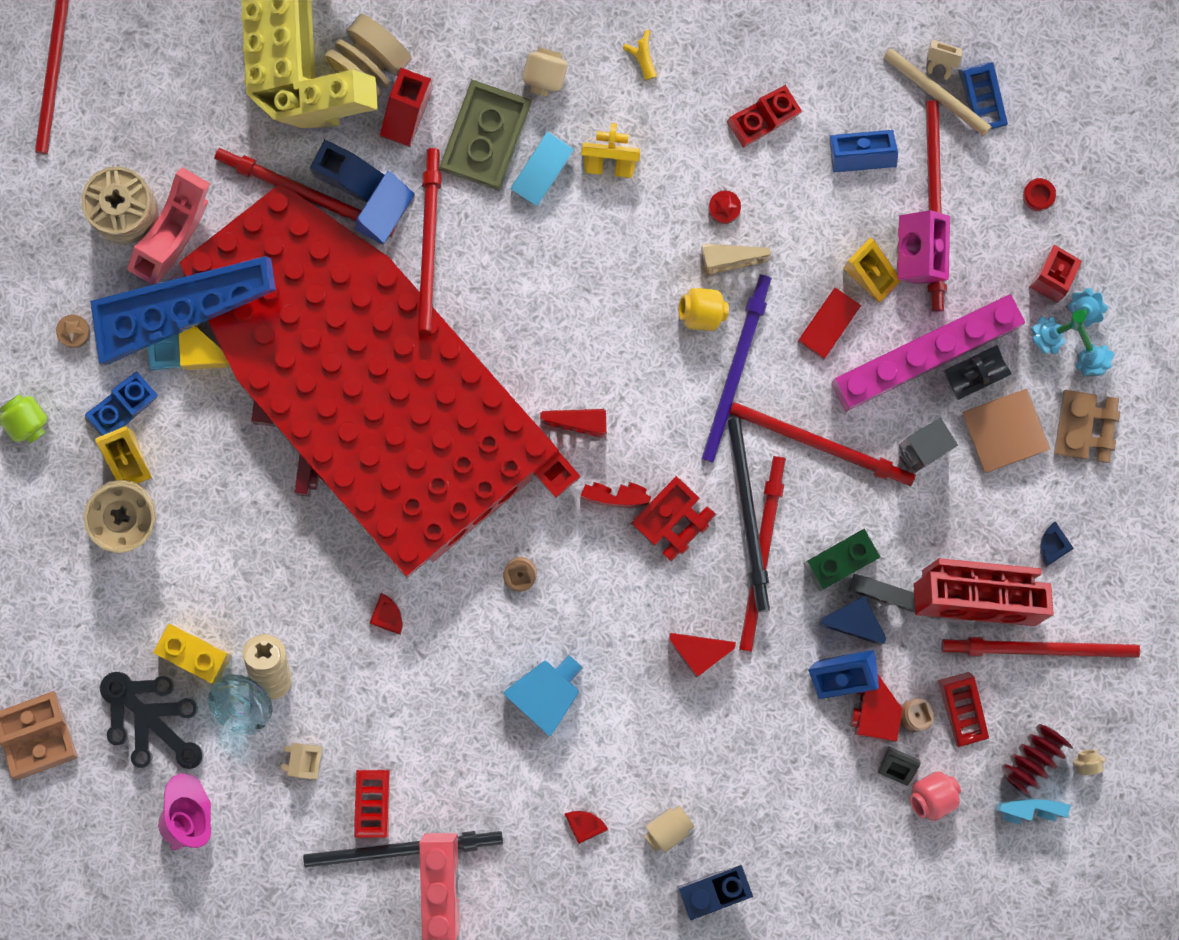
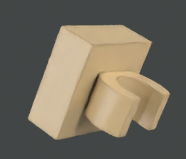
[927,40,962,80]
[281,743,322,779]

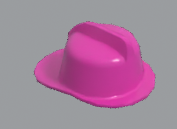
[158,773,211,850]

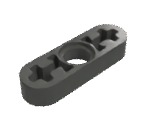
[849,574,940,620]

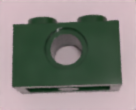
[803,529,881,592]

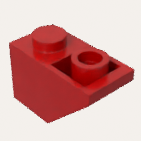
[380,68,433,147]
[850,675,903,741]

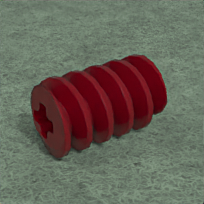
[1001,724,1073,799]

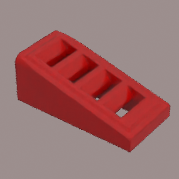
[540,409,607,438]
[938,672,990,747]
[354,770,390,838]

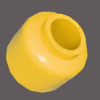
[678,288,729,331]

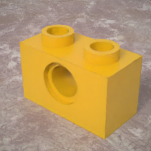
[153,623,232,685]

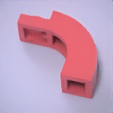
[127,167,210,285]

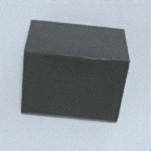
[878,746,921,786]

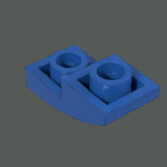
[85,371,158,436]

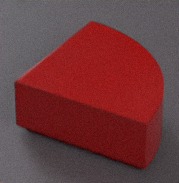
[369,593,403,635]
[565,811,608,844]

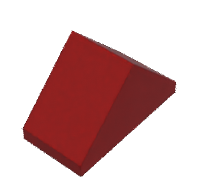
[1029,245,1082,303]
[668,633,736,678]

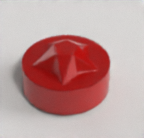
[708,190,741,224]

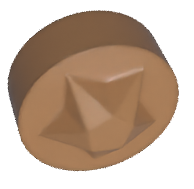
[56,314,91,348]
[503,557,537,592]
[901,698,934,732]

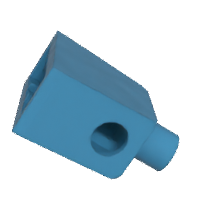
[503,655,583,736]

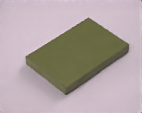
[439,79,532,191]

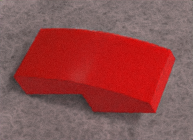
[726,84,802,148]
[580,482,652,508]

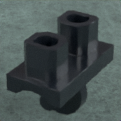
[943,345,1012,400]

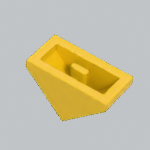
[843,238,901,303]
[179,326,230,370]
[95,426,152,483]

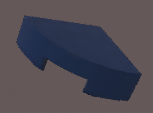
[1040,521,1074,567]

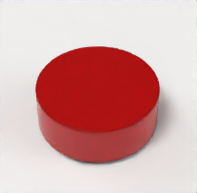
[1023,178,1056,211]

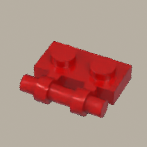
[631,476,716,562]

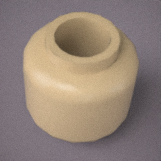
[522,47,568,97]

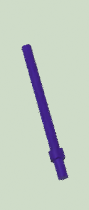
[701,274,772,463]

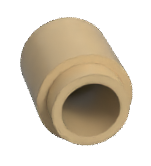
[644,806,695,853]

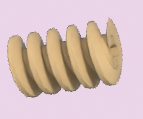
[242,634,292,700]

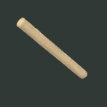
[883,48,992,136]

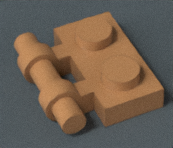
[1054,389,1121,463]

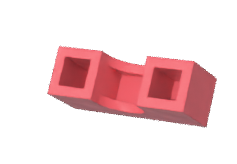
[419,833,460,940]

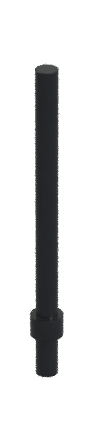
[728,418,770,612]
[303,831,503,868]

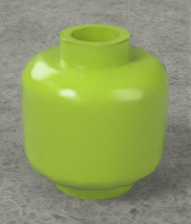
[0,394,48,444]

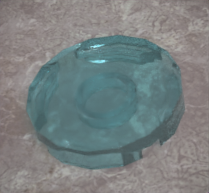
[207,674,273,735]

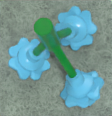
[1031,288,1115,376]

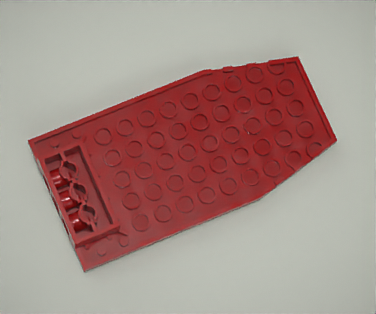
[179,185,559,579]

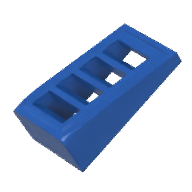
[959,62,1008,133]

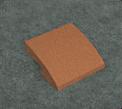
[962,389,1051,473]
[0,691,78,781]

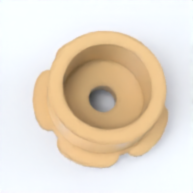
[1073,750,1106,775]

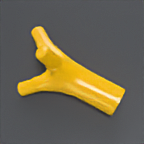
[623,29,657,81]

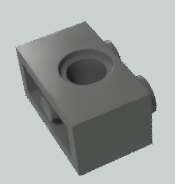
[898,417,958,473]

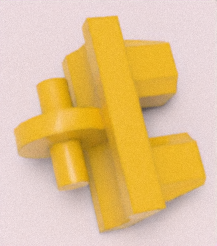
[581,123,640,178]

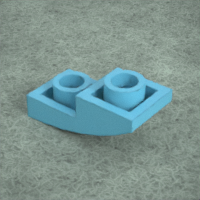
[510,131,574,206]
[995,799,1071,825]

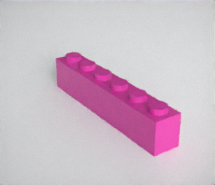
[831,294,1025,412]

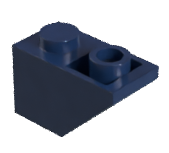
[310,139,384,203]
[677,865,753,921]

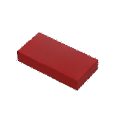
[798,287,862,359]

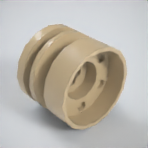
[324,14,412,100]
[81,166,158,245]
[84,479,156,553]

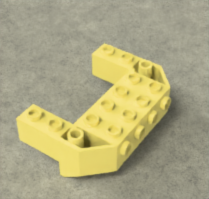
[241,0,377,128]

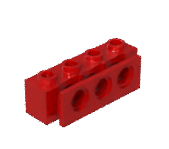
[913,558,1054,626]

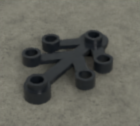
[100,672,204,769]

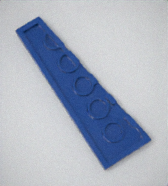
[90,256,276,365]

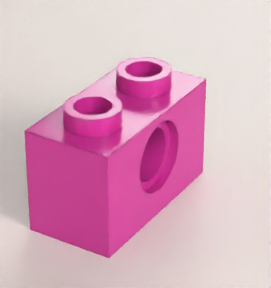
[897,210,950,284]

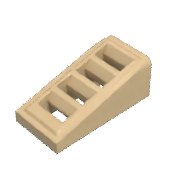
[701,244,771,275]

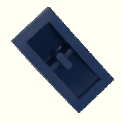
[818,596,886,645]

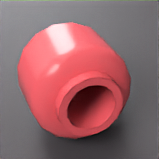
[910,771,961,821]

